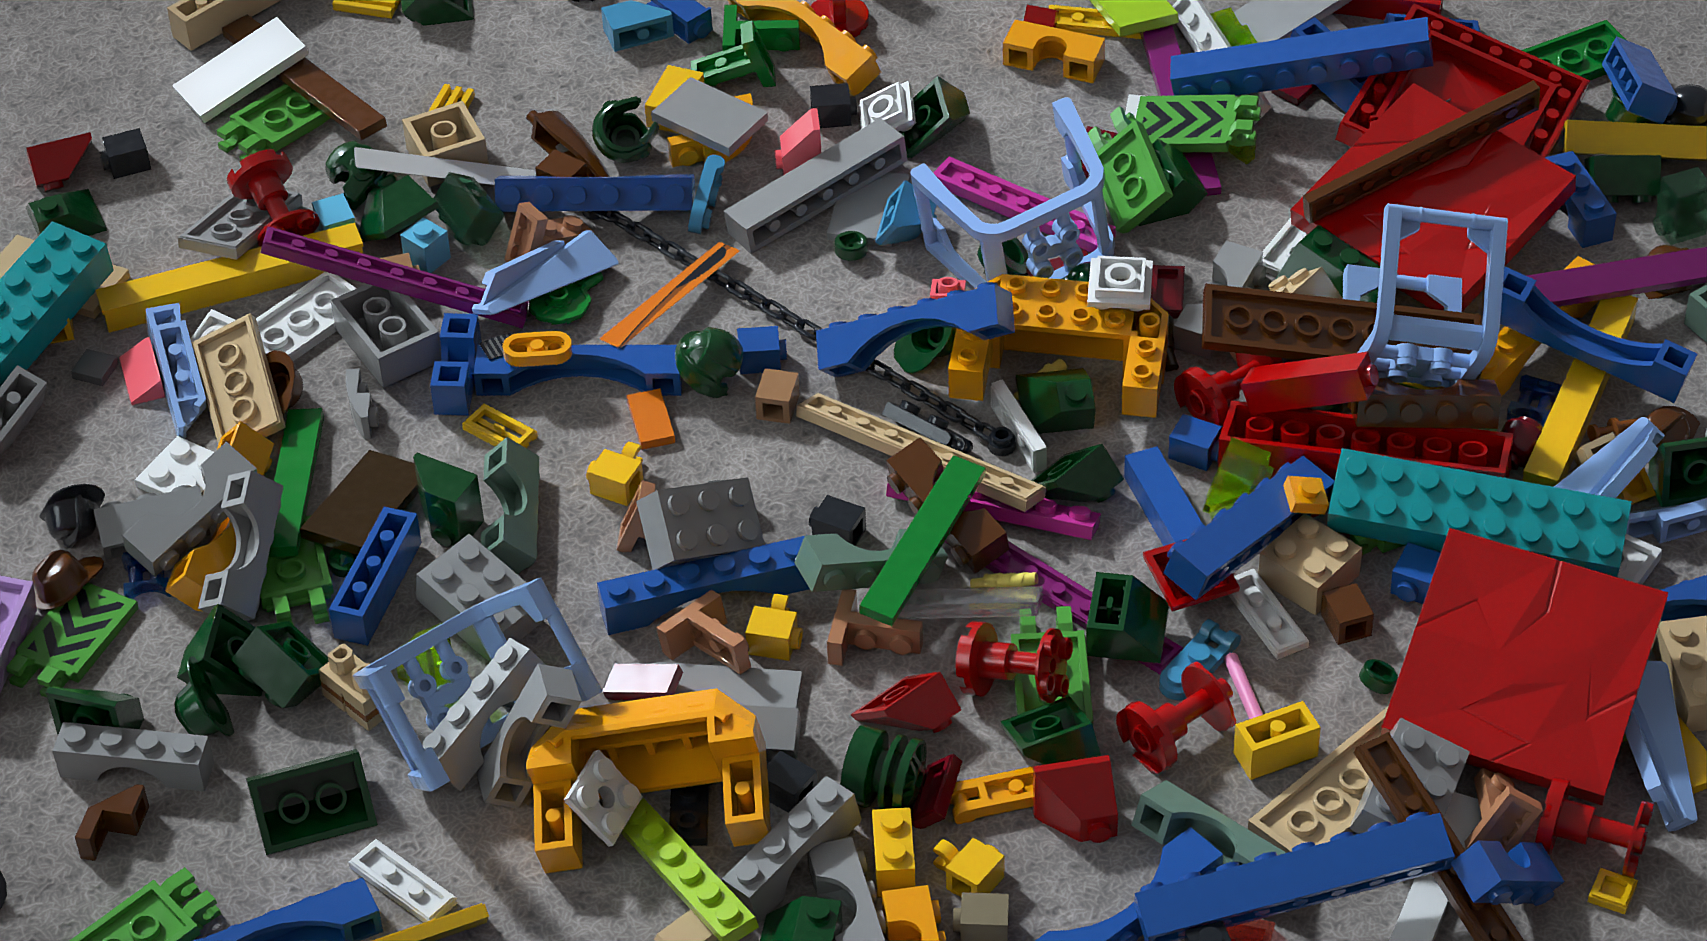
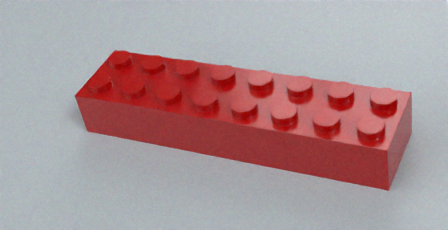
[1218,400,1513,487]

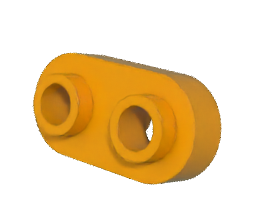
[503,331,573,367]

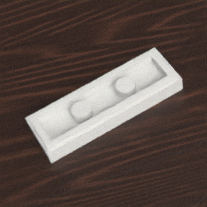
[991,379,1047,473]
[1228,569,1309,660]
[348,839,458,923]

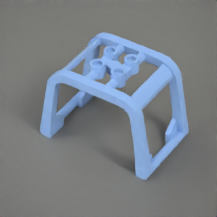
[910,97,1115,290]
[1343,203,1508,388]
[353,577,603,792]

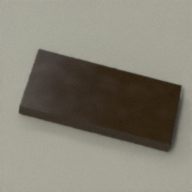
[300,450,419,555]

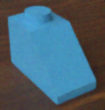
[601,0,674,52]
[875,180,937,245]

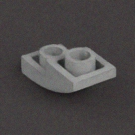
[346,369,379,439]

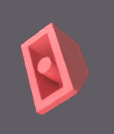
[774,108,821,175]

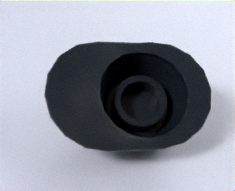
[39,484,105,549]

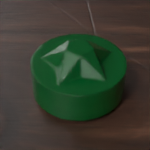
[835,231,868,261]
[328,548,358,578]
[1359,659,1398,694]

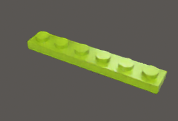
[621,798,759,941]

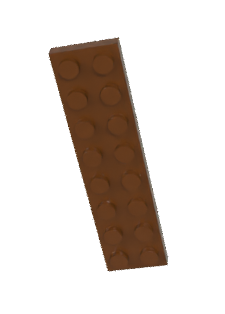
[1202,283,1482,379]

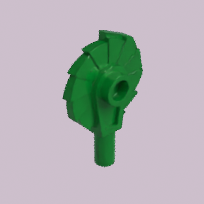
[529,272,603,325]

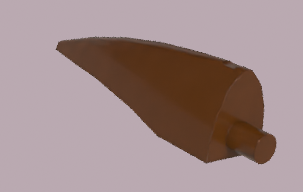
[526,110,609,177]

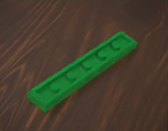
[268,408,324,557]
[859,455,986,626]

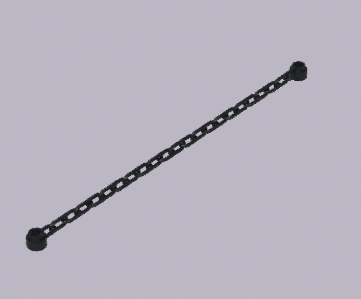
[582,211,1016,456]

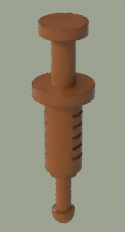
[1587,417,1641,441]

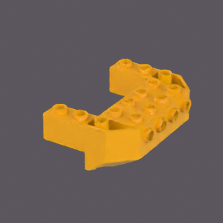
[948,274,1169,418]
[526,688,771,873]

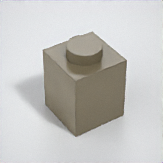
[953,892,1009,941]

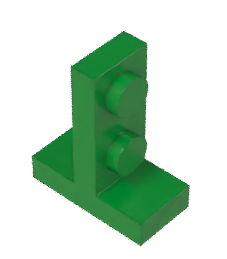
[722,5,800,52]
[691,20,776,87]

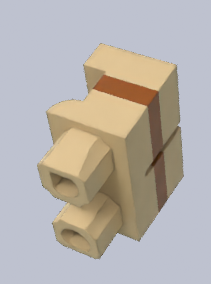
[319,644,383,731]

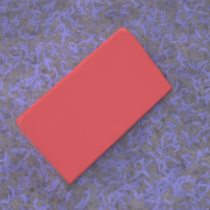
[119,337,165,405]

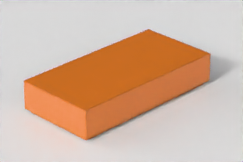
[627,388,675,450]

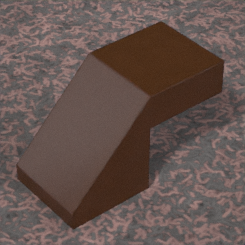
[75,784,149,861]

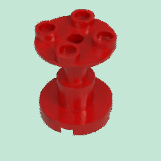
[227,149,320,247]
[1174,353,1283,428]
[955,621,1073,703]
[1116,661,1236,774]
[1535,777,1654,879]

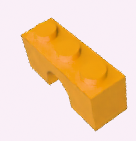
[1003,20,1105,83]
[882,885,946,941]

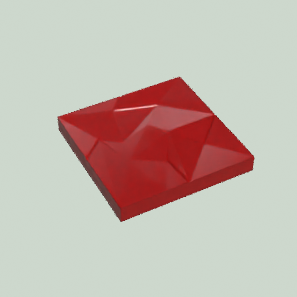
[1335,4,1590,158]
[1290,83,1576,312]
[1381,528,1669,805]

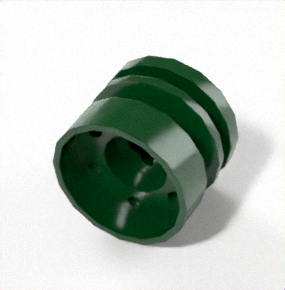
[840,725,927,810]

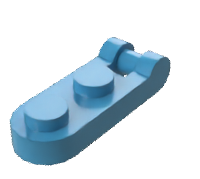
[688,154,725,234]
[1159,619,1241,700]

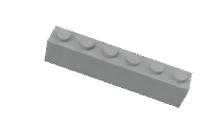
[723,118,908,254]

